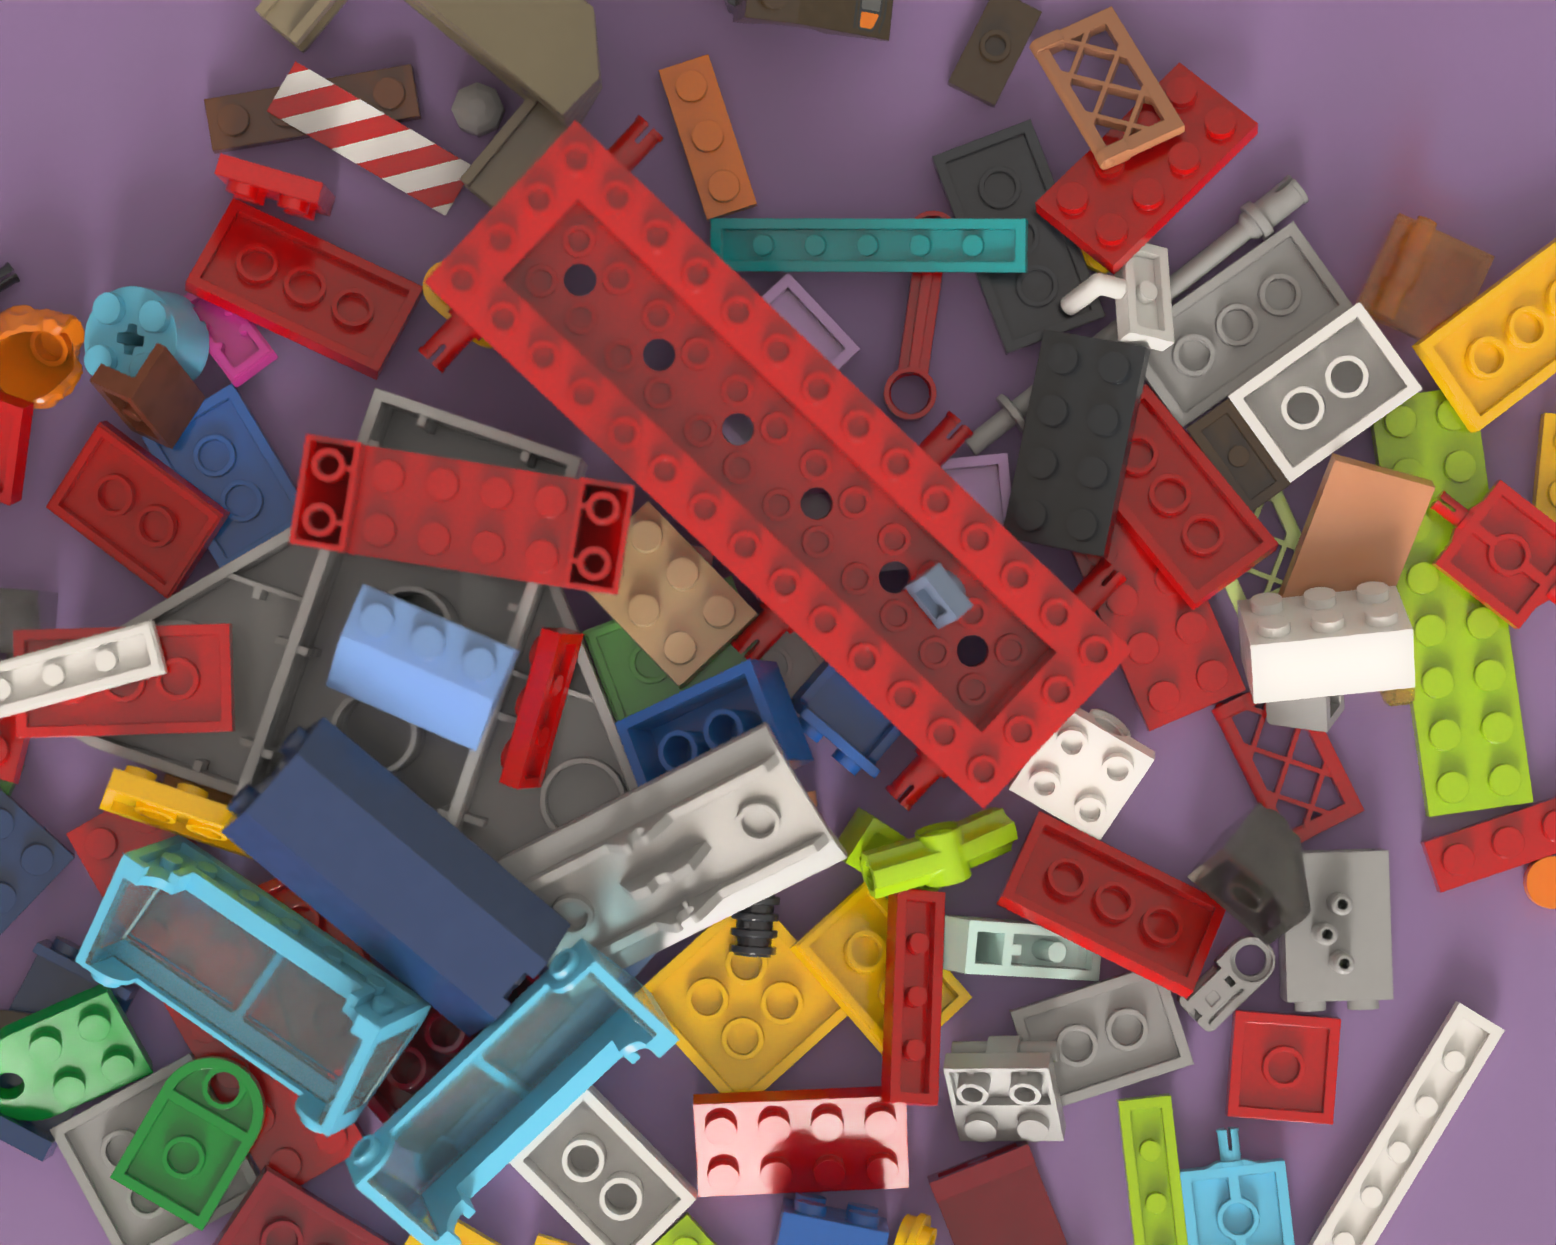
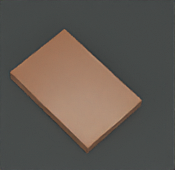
[1278,453,1435,598]

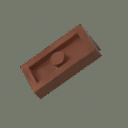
[90,343,206,449]

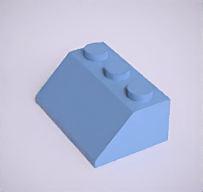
[325,584,520,751]

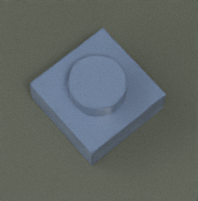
[905,563,973,629]

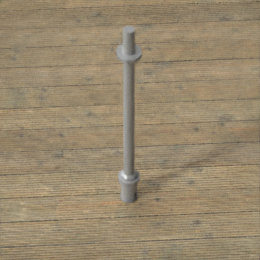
[965,175,1309,456]

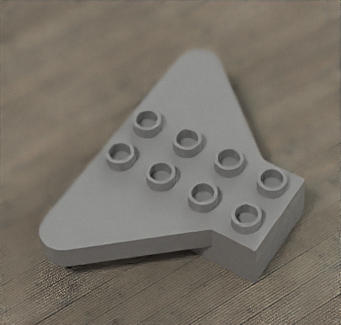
[75,388,638,860]

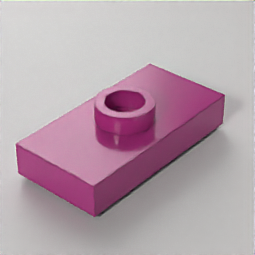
[184,293,279,388]

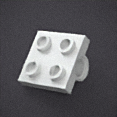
[1009,708,1155,840]

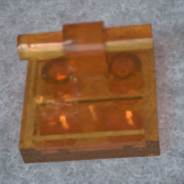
[1355,213,1495,341]

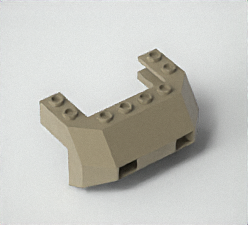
[255,0,602,209]

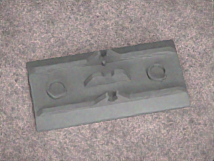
[495,722,848,996]

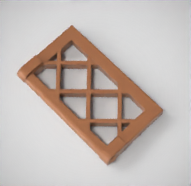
[1029,6,1185,170]

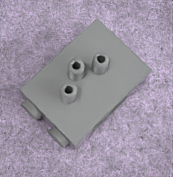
[1275,848,1394,1012]

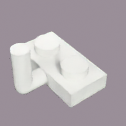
[1061,243,1174,351]

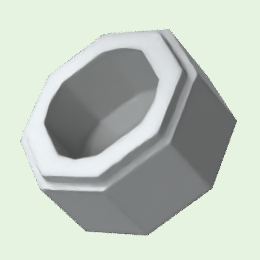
[451,82,505,137]

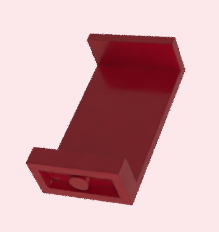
[927,1141,1067,1245]

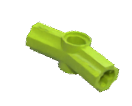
[860,807,1018,899]

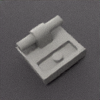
[943,1035,1066,1142]

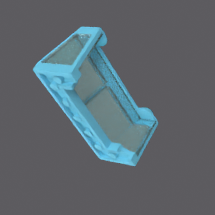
[75,835,431,1136]
[345,938,679,1245]

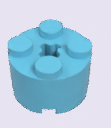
[84,286,209,381]

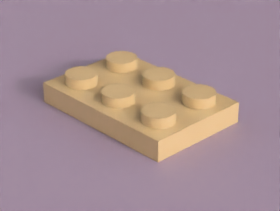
[587,501,758,690]

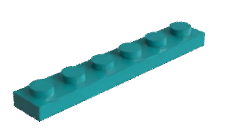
[710,218,1028,273]

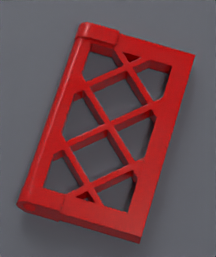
[1211,691,1365,852]

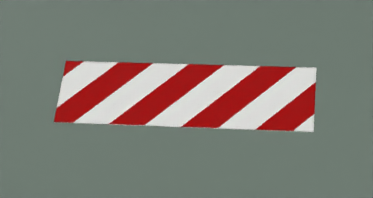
[267,61,471,216]

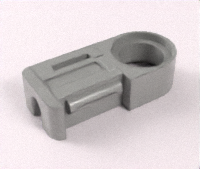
[1177,935,1275,1032]

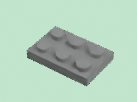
[1009,971,1194,1107]

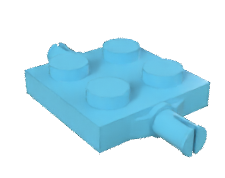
[1179,1127,1295,1245]

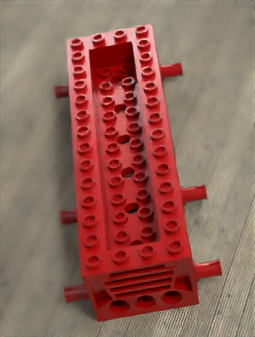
[417,115,1133,812]

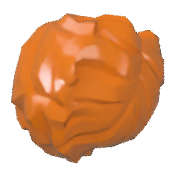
[0,304,85,409]

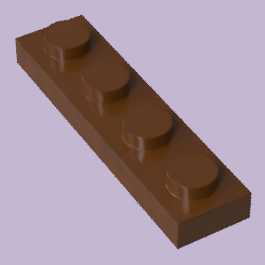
[204,64,422,154]

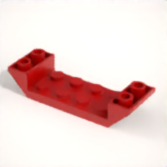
[289,434,635,595]

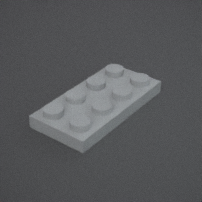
[1121,221,1353,427]

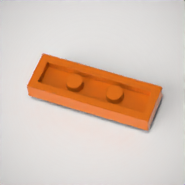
[658,54,757,222]

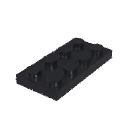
[931,119,1105,355]
[1004,329,1151,558]

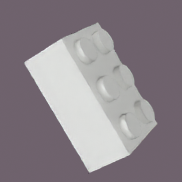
[1228,302,1422,483]
[1237,581,1415,704]
[509,1085,698,1245]

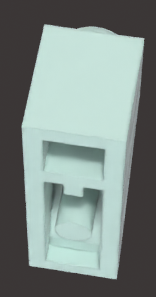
[943,915,1101,981]

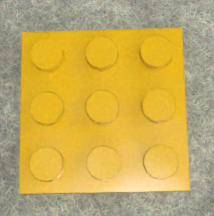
[643,915,848,1093]

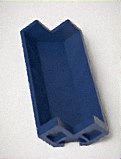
[220,716,571,1037]

